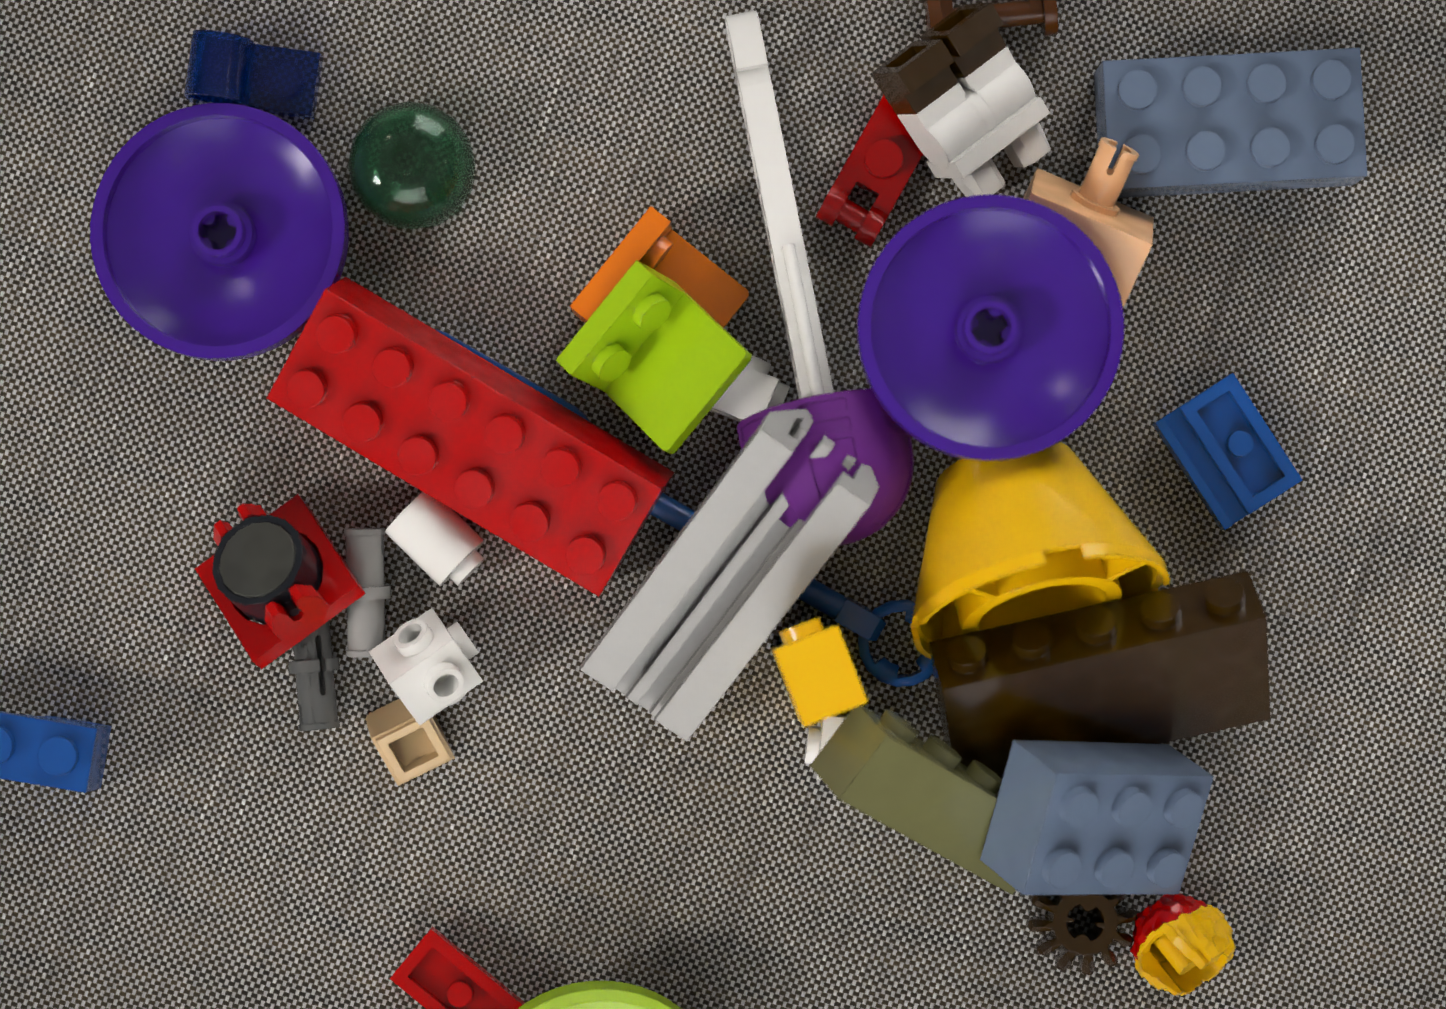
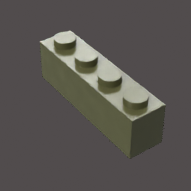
[810,705,1016,895]

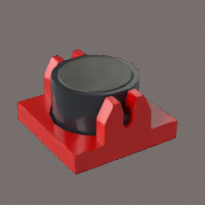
[195,494,366,670]

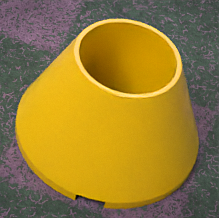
[911,442,1170,659]

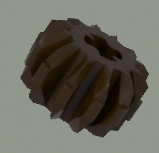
[1026,895,1137,975]

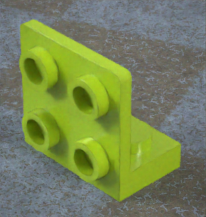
[556,260,752,454]

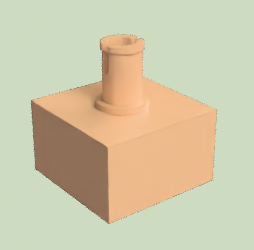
[1023,137,1154,308]

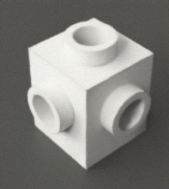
[369,608,483,725]

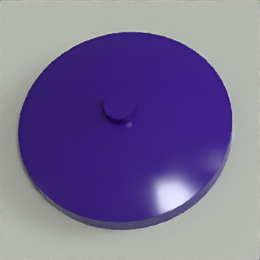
[90,103,349,361]
[857,195,1124,461]

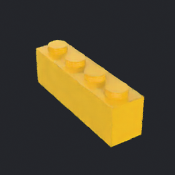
[770,618,868,727]

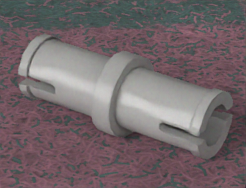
[344,528,391,658]

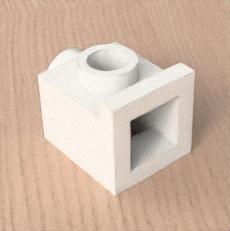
[710,355,790,423]

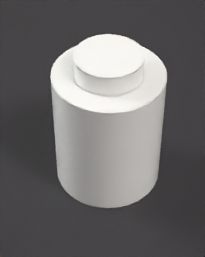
[385,492,485,586]

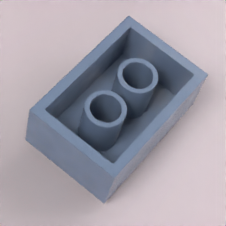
[980,740,1214,895]

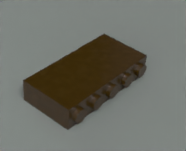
[929,571,1271,779]

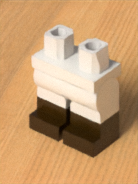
[870,2,1051,197]

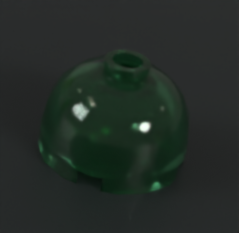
[348,101,476,229]

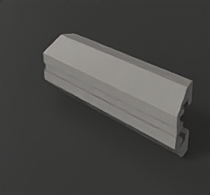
[579,409,879,742]

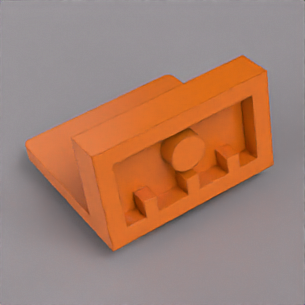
[569,206,749,328]

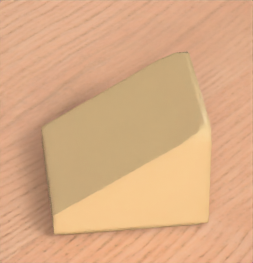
[365,698,455,786]

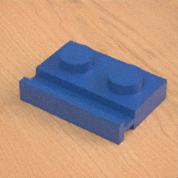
[1152,373,1302,531]

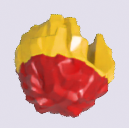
[1130,893,1236,996]

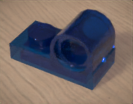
[184,30,323,119]

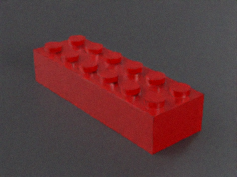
[267,277,675,597]

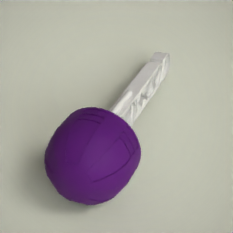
[725,10,914,545]

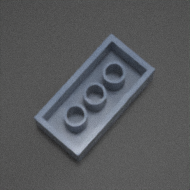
[1094,48,1368,198]

